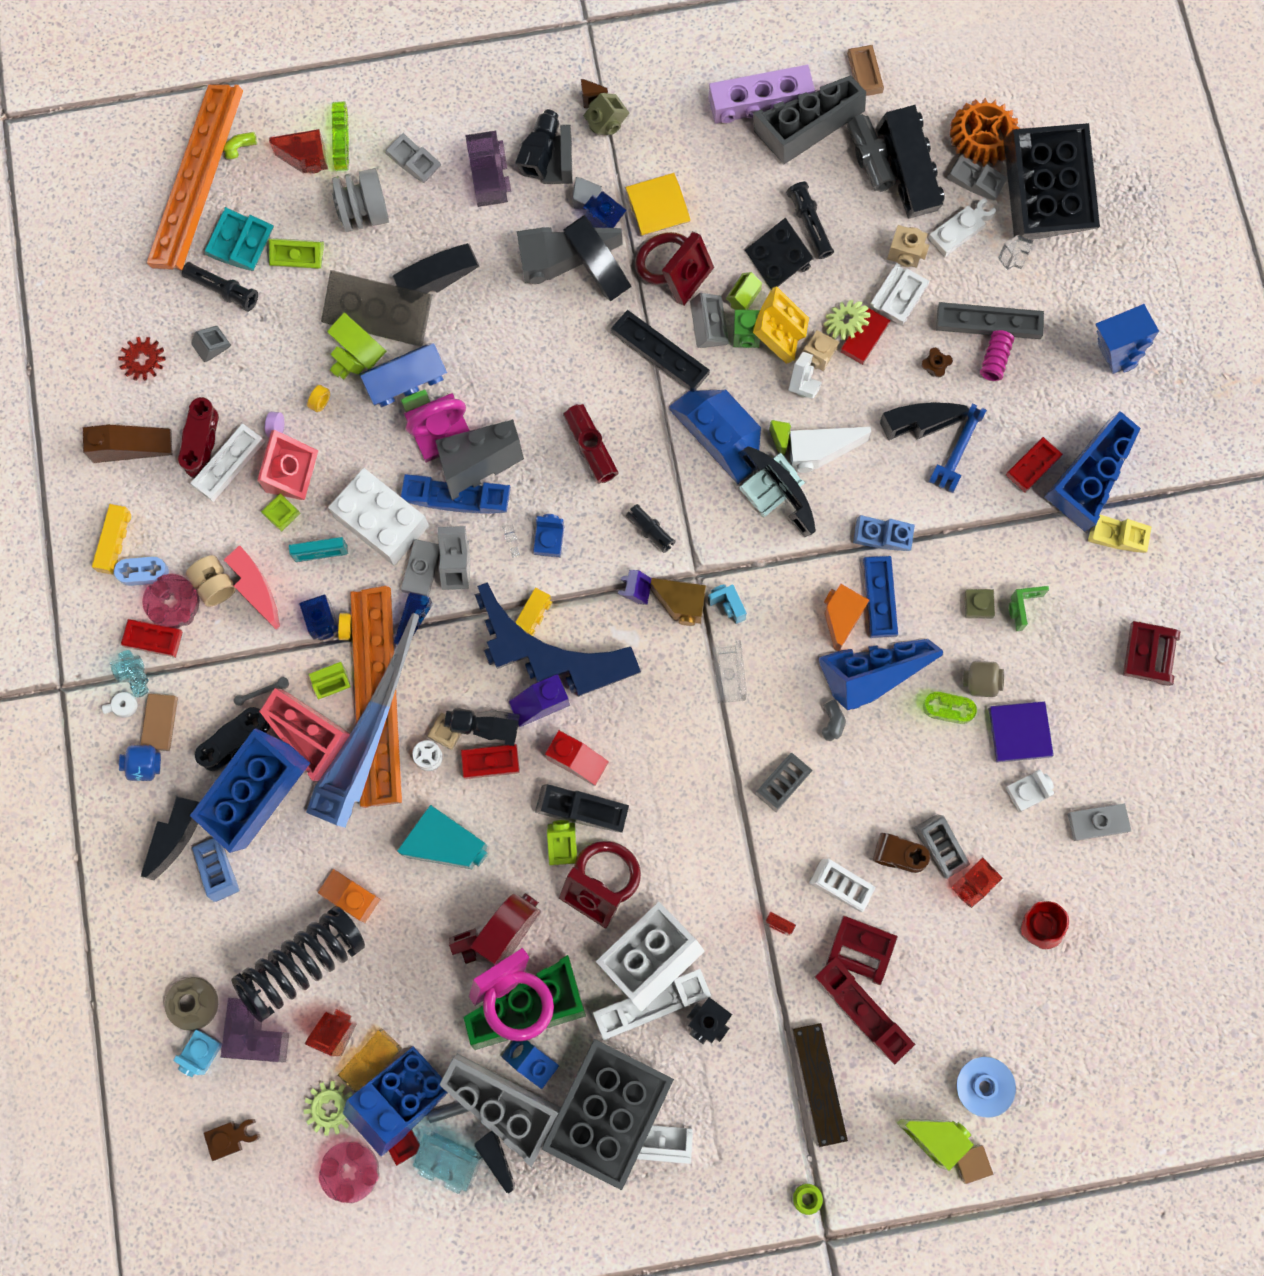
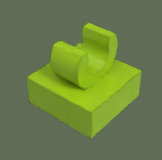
[330,347,365,379]

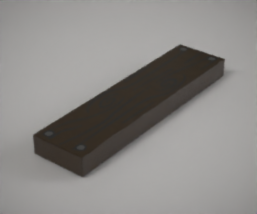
[792,1023,848,1147]

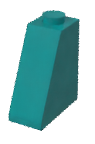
[397,805,488,870]

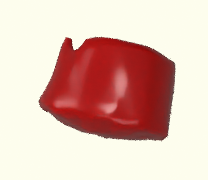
[1020,901,1069,949]

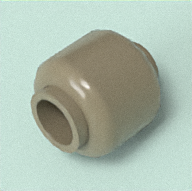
[963,661,1004,697]

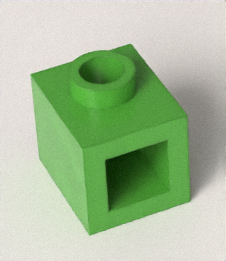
[733,310,760,348]

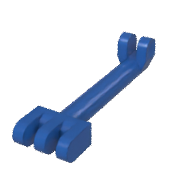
[929,403,987,493]

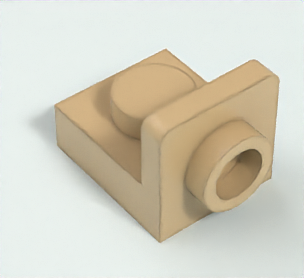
[802,330,840,371]

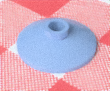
[957,1057,1016,1118]

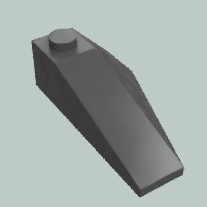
[517,227,622,284]

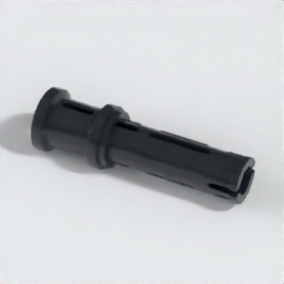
[786,181,834,259]
[182,262,258,312]

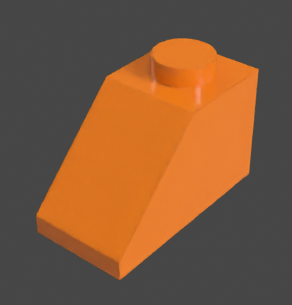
[824,584,869,651]
[318,869,381,923]

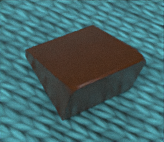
[581,79,608,108]

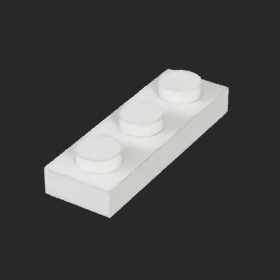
[191,423,265,502]

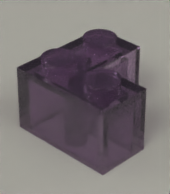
[465,130,511,207]
[220,998,289,1062]

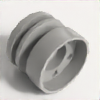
[332,168,389,232]

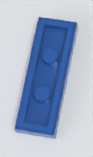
[863,556,898,638]

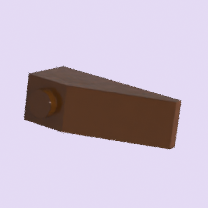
[82,424,173,463]

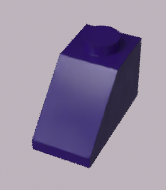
[509,674,570,727]

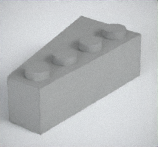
[440,1053,561,1168]

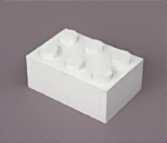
[328,468,429,566]
[596,902,704,1012]

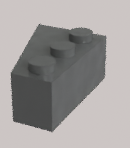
[436,419,524,500]

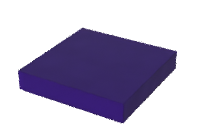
[988,701,1054,763]

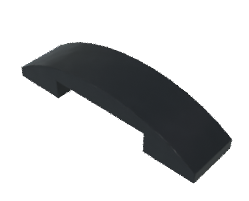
[738,446,816,537]

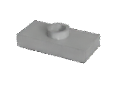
[401,539,440,598]
[1068,803,1131,841]

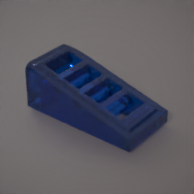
[394,592,433,647]

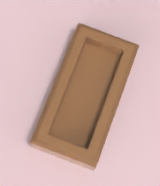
[847,45,884,96]
[140,694,178,751]

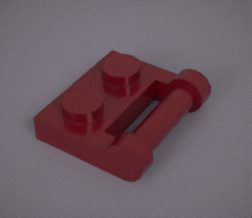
[1123,621,1181,686]
[826,916,898,985]

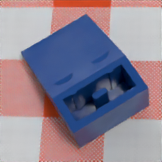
[343,1046,448,1157]

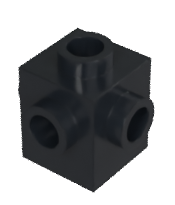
[687,997,733,1045]

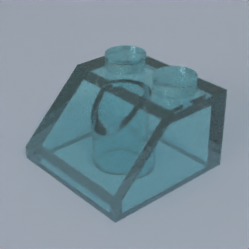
[413,1131,483,1194]

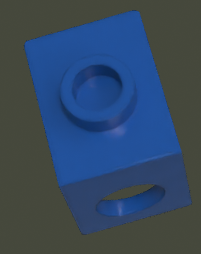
[501,1040,559,1089]

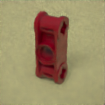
[178,397,219,478]

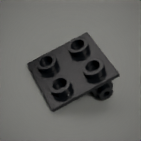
[745,218,814,290]

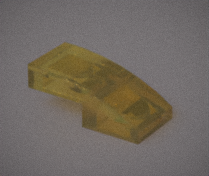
[338,1028,402,1093]

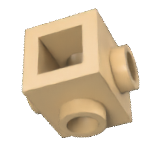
[887,225,930,268]

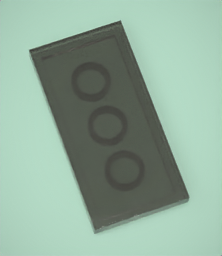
[321,270,433,346]

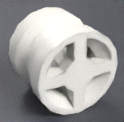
[413,740,443,771]

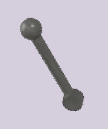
[234,677,289,706]

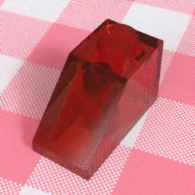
[269,129,328,174]
[305,1009,357,1056]

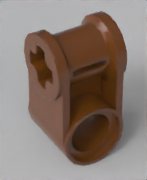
[873,833,931,873]

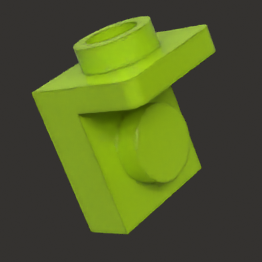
[547,820,577,865]

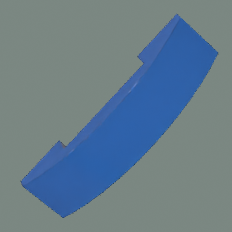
[401,474,511,514]

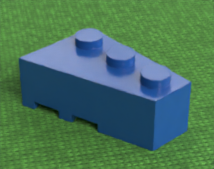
[1096,304,1159,374]

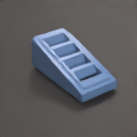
[192,838,240,902]

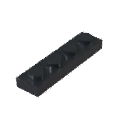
[611,309,710,392]

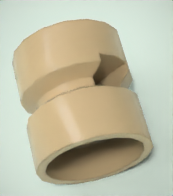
[186,555,236,607]

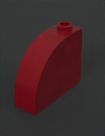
[470,893,541,965]

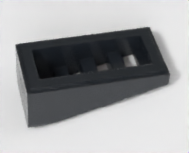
[474,1131,515,1194]

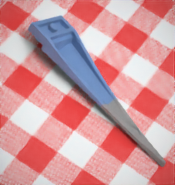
[306,613,419,828]

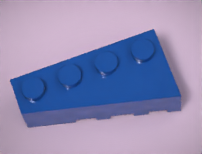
[1044,411,1141,532]

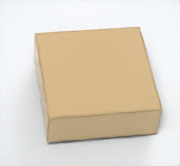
[427,712,462,750]

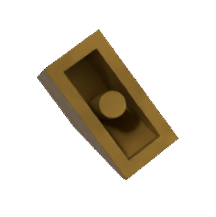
[651,578,706,626]

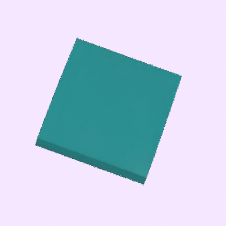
[204,207,274,271]

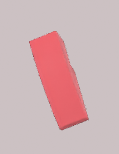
[224,545,280,629]

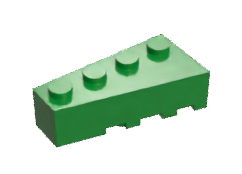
[463,955,586,1050]

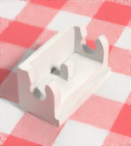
[637,1125,693,1164]

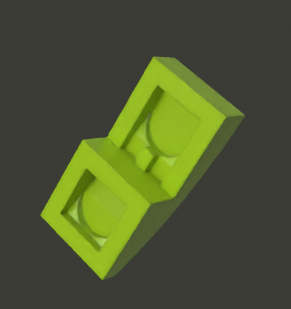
[327,312,387,370]

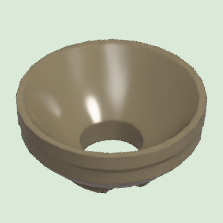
[165,977,219,1031]

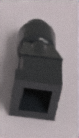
[515,109,559,179]
[444,708,520,746]

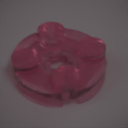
[142,574,200,629]
[319,1142,380,1203]

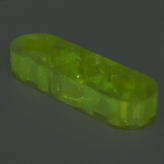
[332,101,349,171]

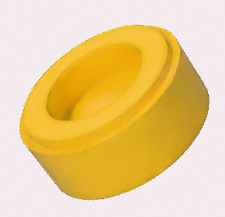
[307,385,330,412]
[338,613,351,641]

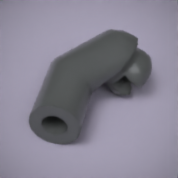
[822,699,846,741]

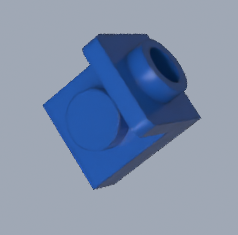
[533,514,565,558]

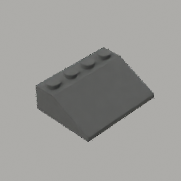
[541,1039,674,1190]

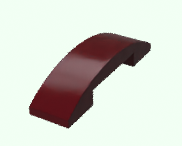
[814,957,916,1065]

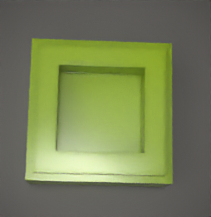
[261,493,301,532]

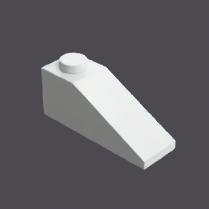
[788,427,871,473]

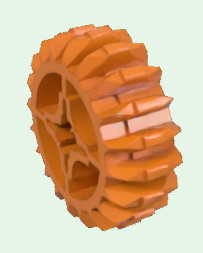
[949,97,1020,167]

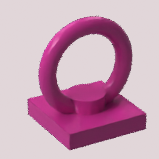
[404,393,470,463]
[469,948,554,1041]

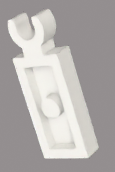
[928,198,996,257]

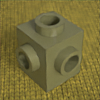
[583,93,630,135]

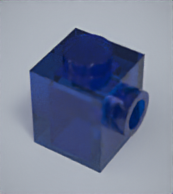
[583,191,627,228]
[299,594,339,640]

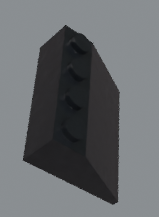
[1003,123,1100,241]

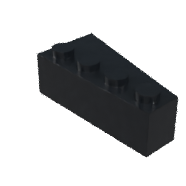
[875,105,945,219]

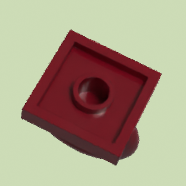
[635,231,715,306]
[559,841,641,929]

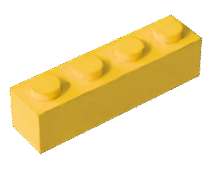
[92,504,131,575]
[515,587,552,636]

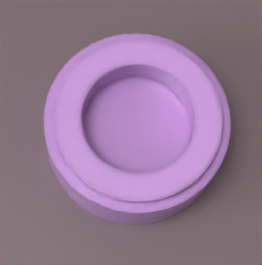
[265,411,284,438]

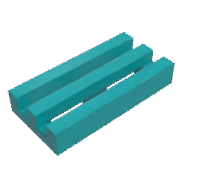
[289,537,348,562]

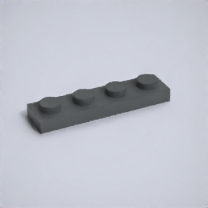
[936,302,1044,339]

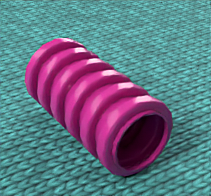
[980,330,1015,381]

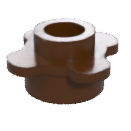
[921,347,953,378]

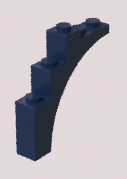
[474,582,641,697]

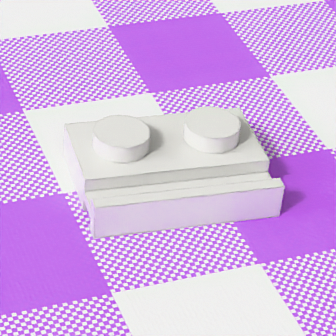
[869,263,929,326]

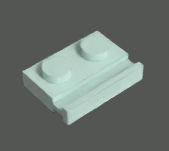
[739,453,805,517]

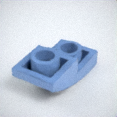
[853,515,915,551]

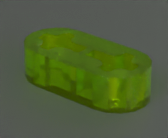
[923,692,977,724]

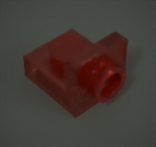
[952,857,1003,908]

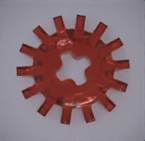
[118,337,166,381]

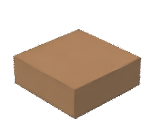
[957,1145,994,1184]

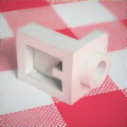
[788,352,822,399]
[1005,769,1054,812]

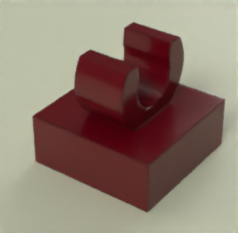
[449,928,478,964]

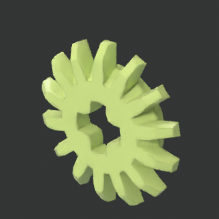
[824,300,870,340]
[303,1081,353,1136]

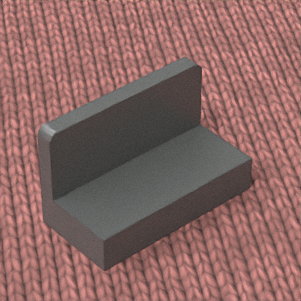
[542,124,573,184]

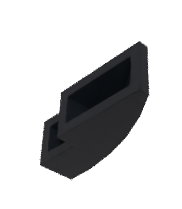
[563,215,632,301]
[393,243,480,303]
[880,402,969,440]
[535,784,629,833]
[141,796,200,881]

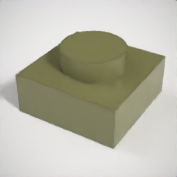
[965,589,995,619]

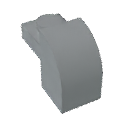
[438,526,470,590]

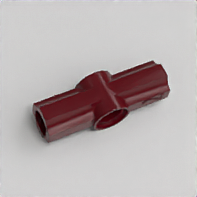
[563,404,619,484]

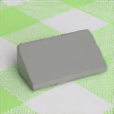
[690,293,729,348]

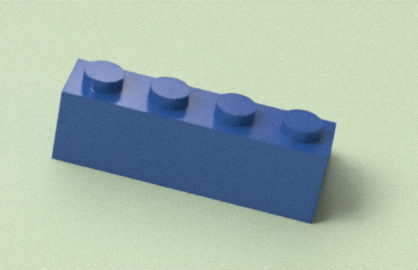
[190,729,310,853]

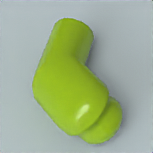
[223,132,257,159]

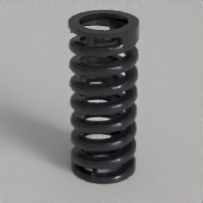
[231,906,365,1022]

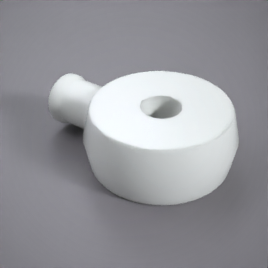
[102,692,138,718]

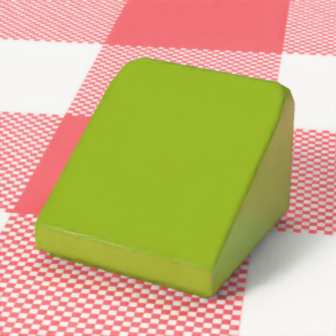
[769,420,791,456]

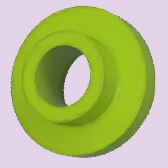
[793,1184,823,1215]

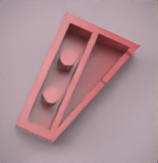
[260,688,350,781]

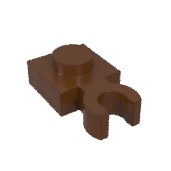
[204,1119,260,1161]

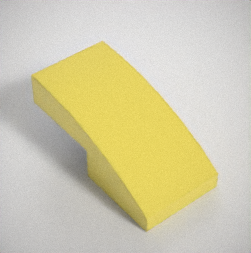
[1088,515,1151,553]

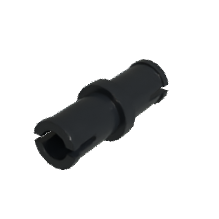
[626,504,676,553]

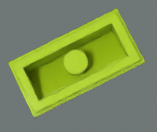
[269,238,324,269]

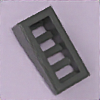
[755,752,813,812]
[914,814,970,879]

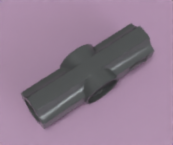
[847,114,896,192]

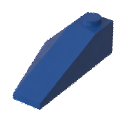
[819,639,943,710]

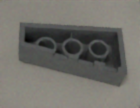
[753,75,866,164]

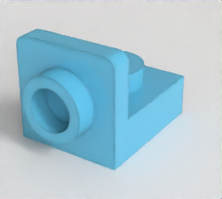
[708,584,747,624]
[173,1029,223,1077]

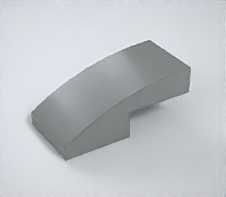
[386,133,441,183]
[946,154,1008,200]

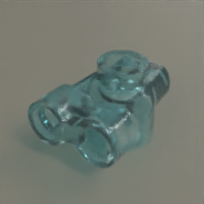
[110,650,149,697]

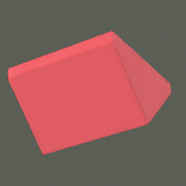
[257,430,318,500]

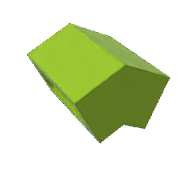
[726,272,762,310]
[309,662,351,700]

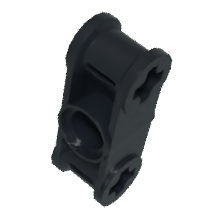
[195,707,270,771]

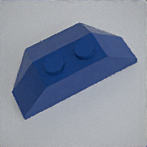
[669,390,761,484]

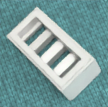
[809,859,876,912]

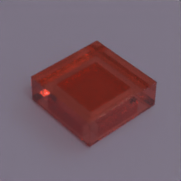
[764,912,796,936]

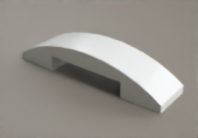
[593,969,711,1041]

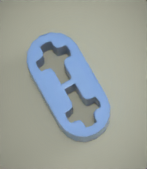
[114,557,169,586]

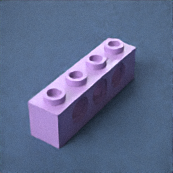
[708,64,815,124]

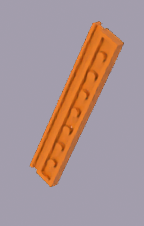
[147,85,243,270]
[350,586,402,808]

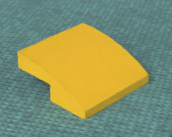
[625,173,691,236]
[753,286,809,364]

